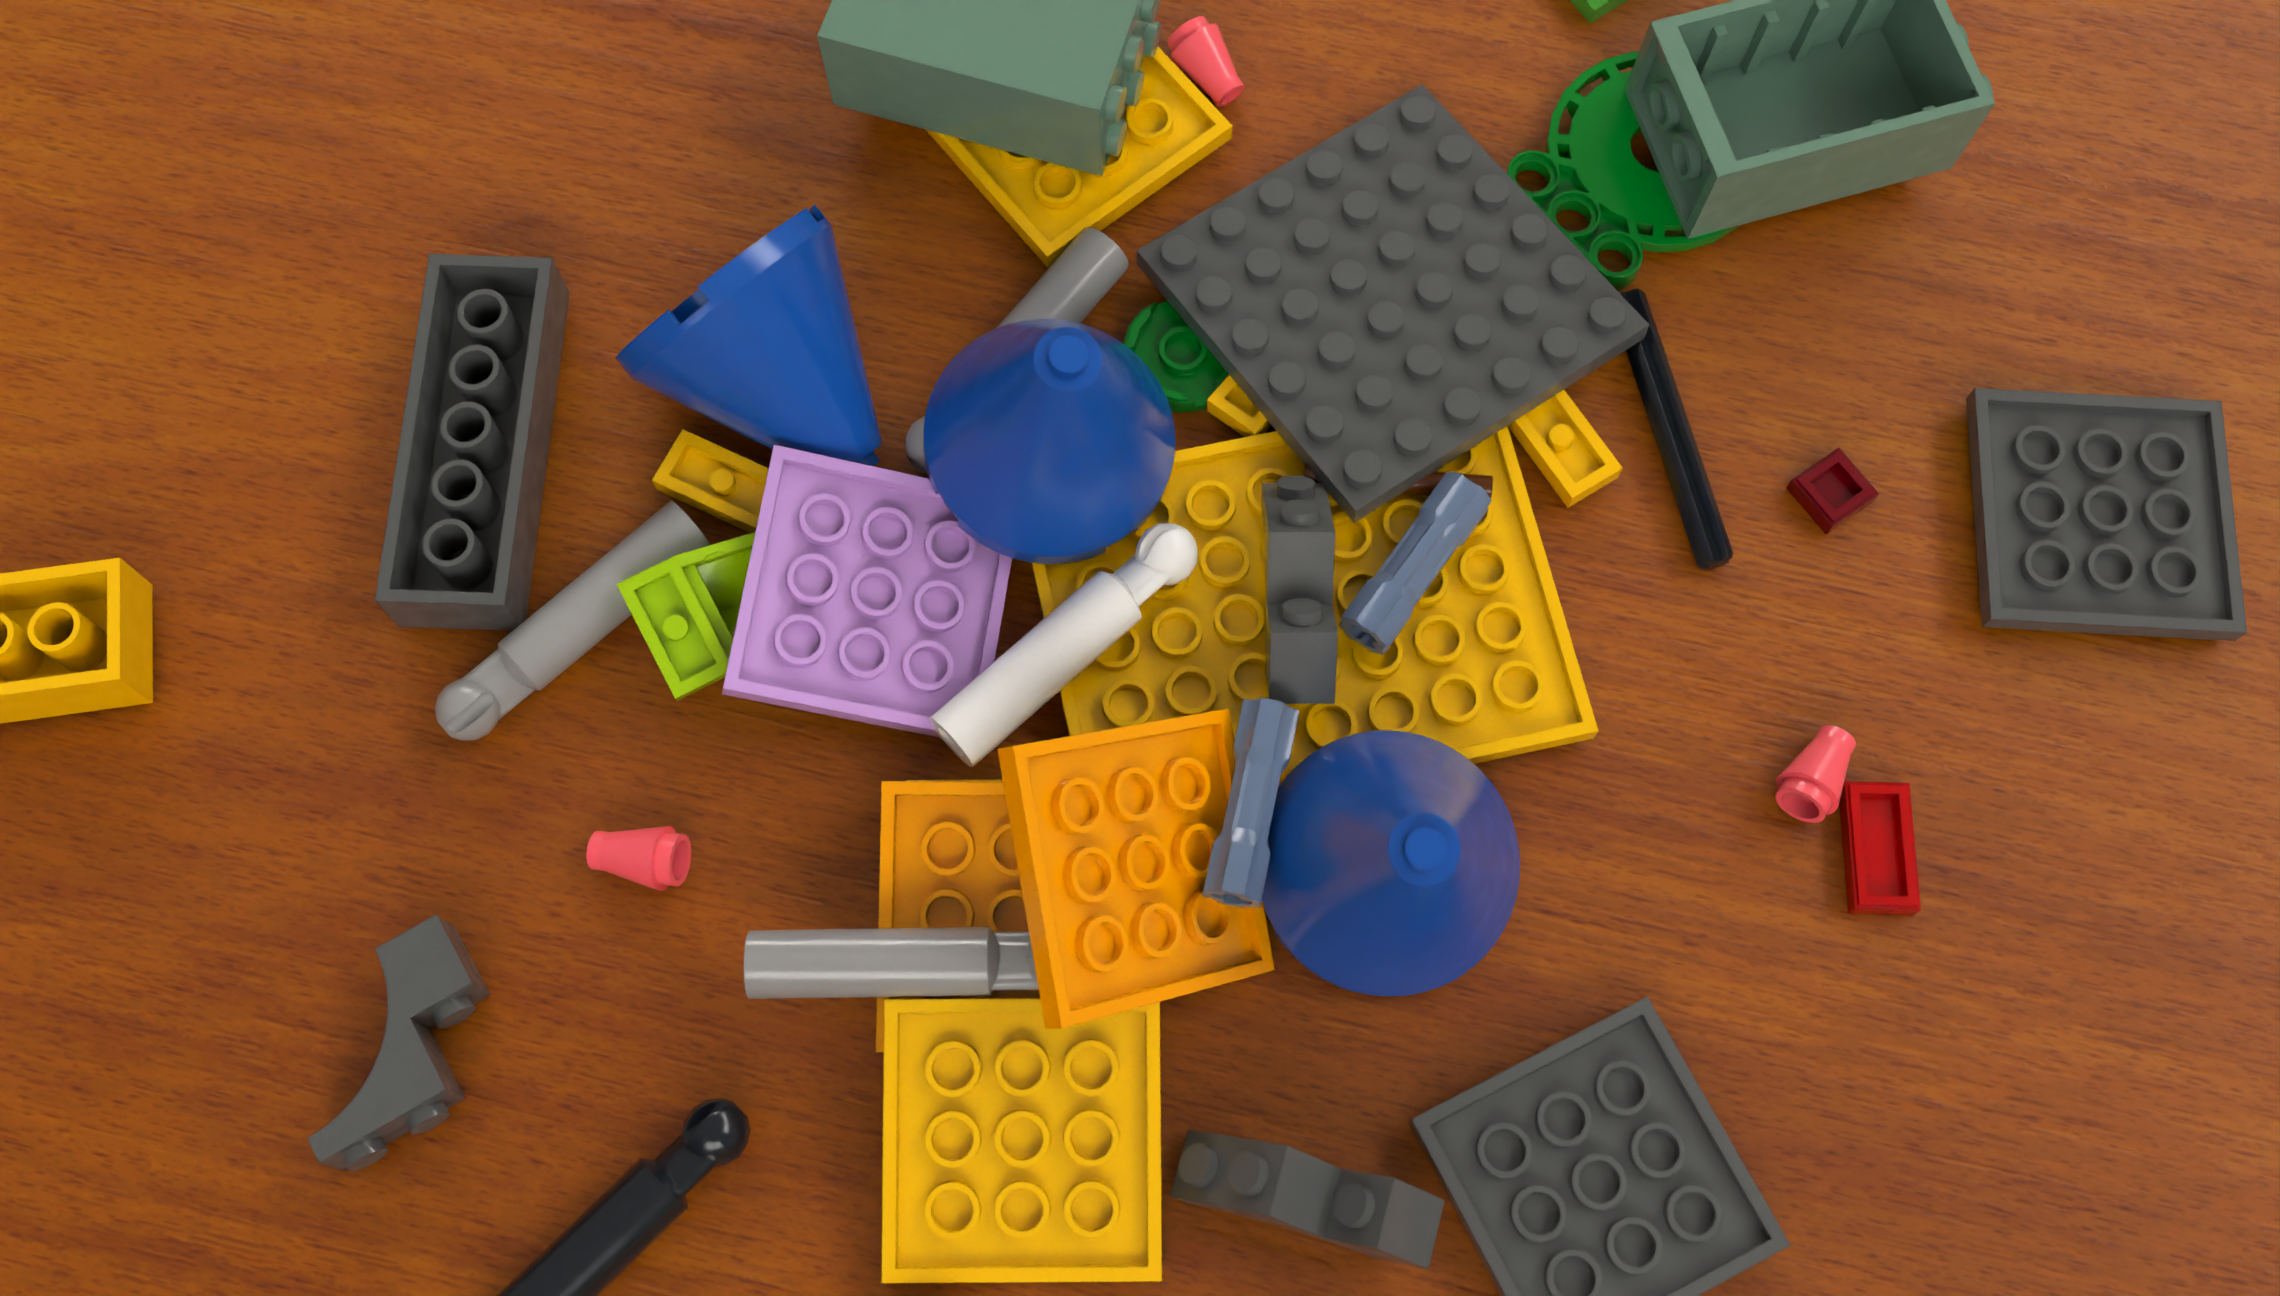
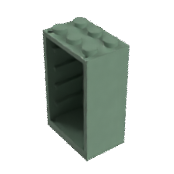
[817,0,1162,176]
[1624,0,1995,239]

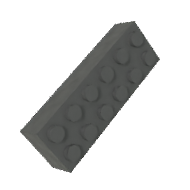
[375,254,570,631]

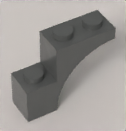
[1261,476,1338,704]
[307,914,490,1171]
[1170,1129,1445,1269]

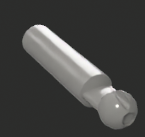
[905,227,1129,474]
[434,501,711,741]
[744,927,1039,999]

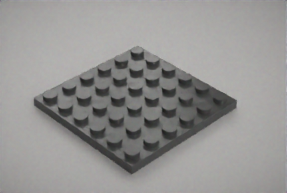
[1137,84,1649,523]

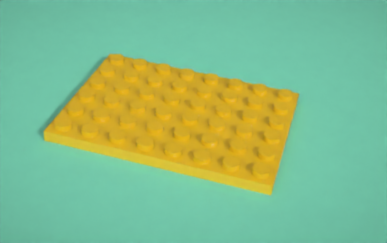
[1031,426,1598,785]

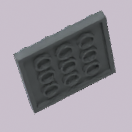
[1966,388,2247,641]
[1408,997,1791,1296]

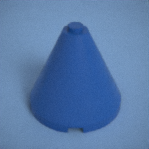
[615,205,882,466]
[923,319,1176,564]
[1262,730,1520,997]

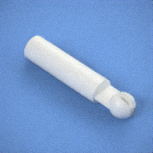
[929,523,1198,767]

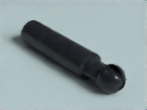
[497,1098,751,1296]

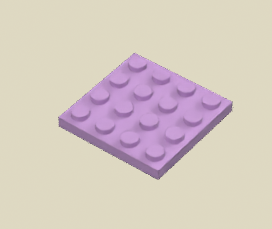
[722,445,1012,738]

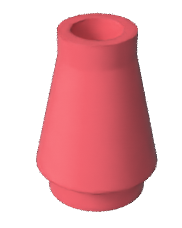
[1167,16,1245,107]
[1775,725,1856,823]
[586,826,691,891]

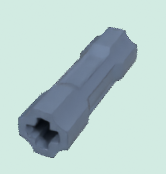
[1339,472,1492,655]
[1203,698,1299,908]

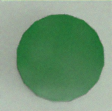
[1123,302,1229,413]

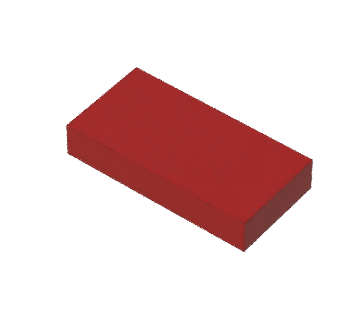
[1839,781,1921,915]

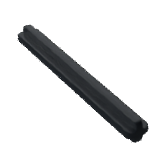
[1620,289,1733,570]

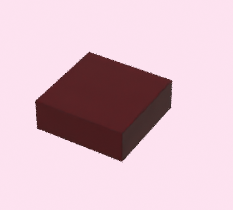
[1786,448,1879,534]

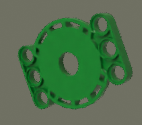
[1507,51,1738,291]

